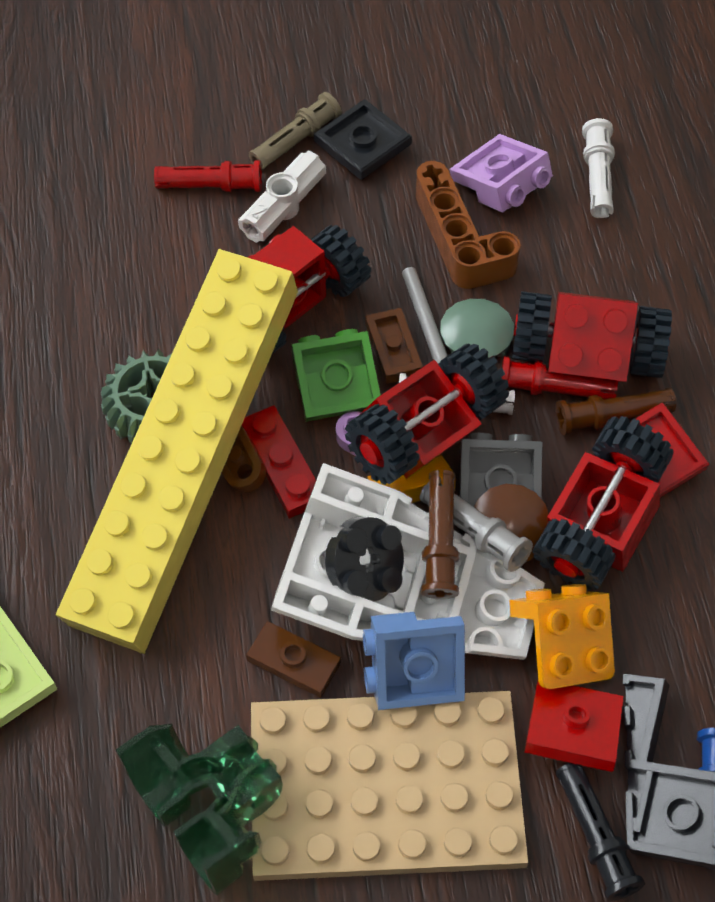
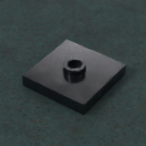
[314,99,412,180]

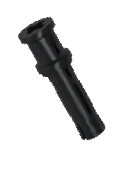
[556,763,645,902]

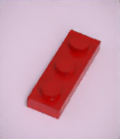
[241,405,316,519]

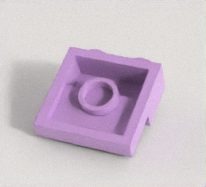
[449,134,553,212]

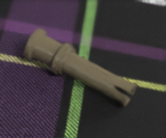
[248,92,342,171]

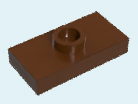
[246,621,341,698]

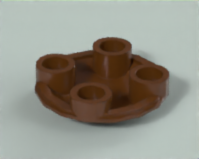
[474,484,549,561]

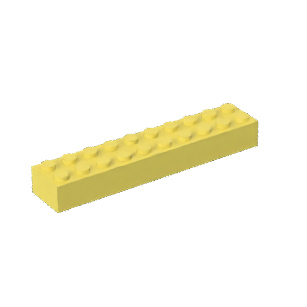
[56,249,298,654]

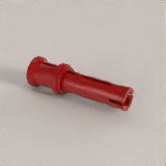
[154,160,262,192]
[502,356,618,399]

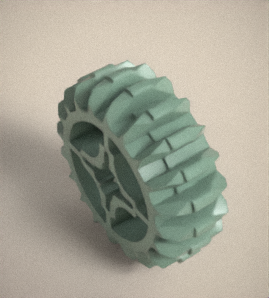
[101,349,173,444]

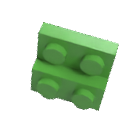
[291,329,381,422]

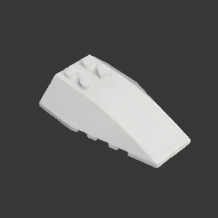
[271,463,545,660]

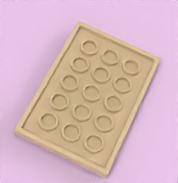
[251,691,528,881]

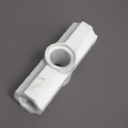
[238,150,326,243]

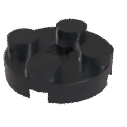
[325,517,404,602]

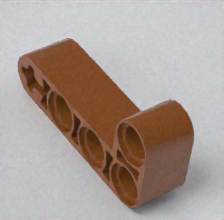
[416,161,521,289]

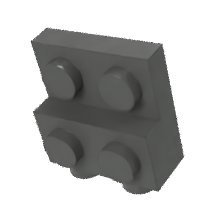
[459,433,543,507]

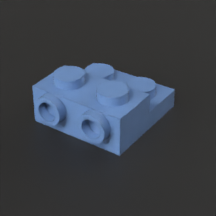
[363,612,465,710]

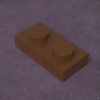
[365,308,423,384]

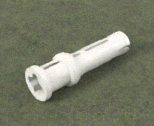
[582,118,615,218]

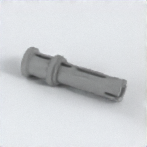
[420,481,533,572]

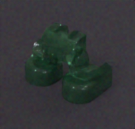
[115,724,283,896]

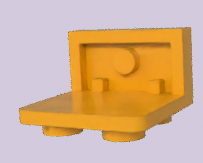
[509,584,615,689]

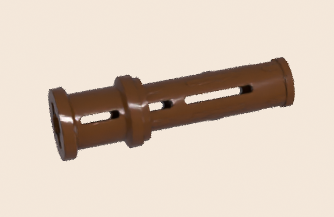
[555,388,676,435]
[421,470,460,599]

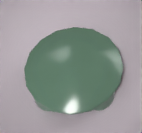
[440,298,514,358]

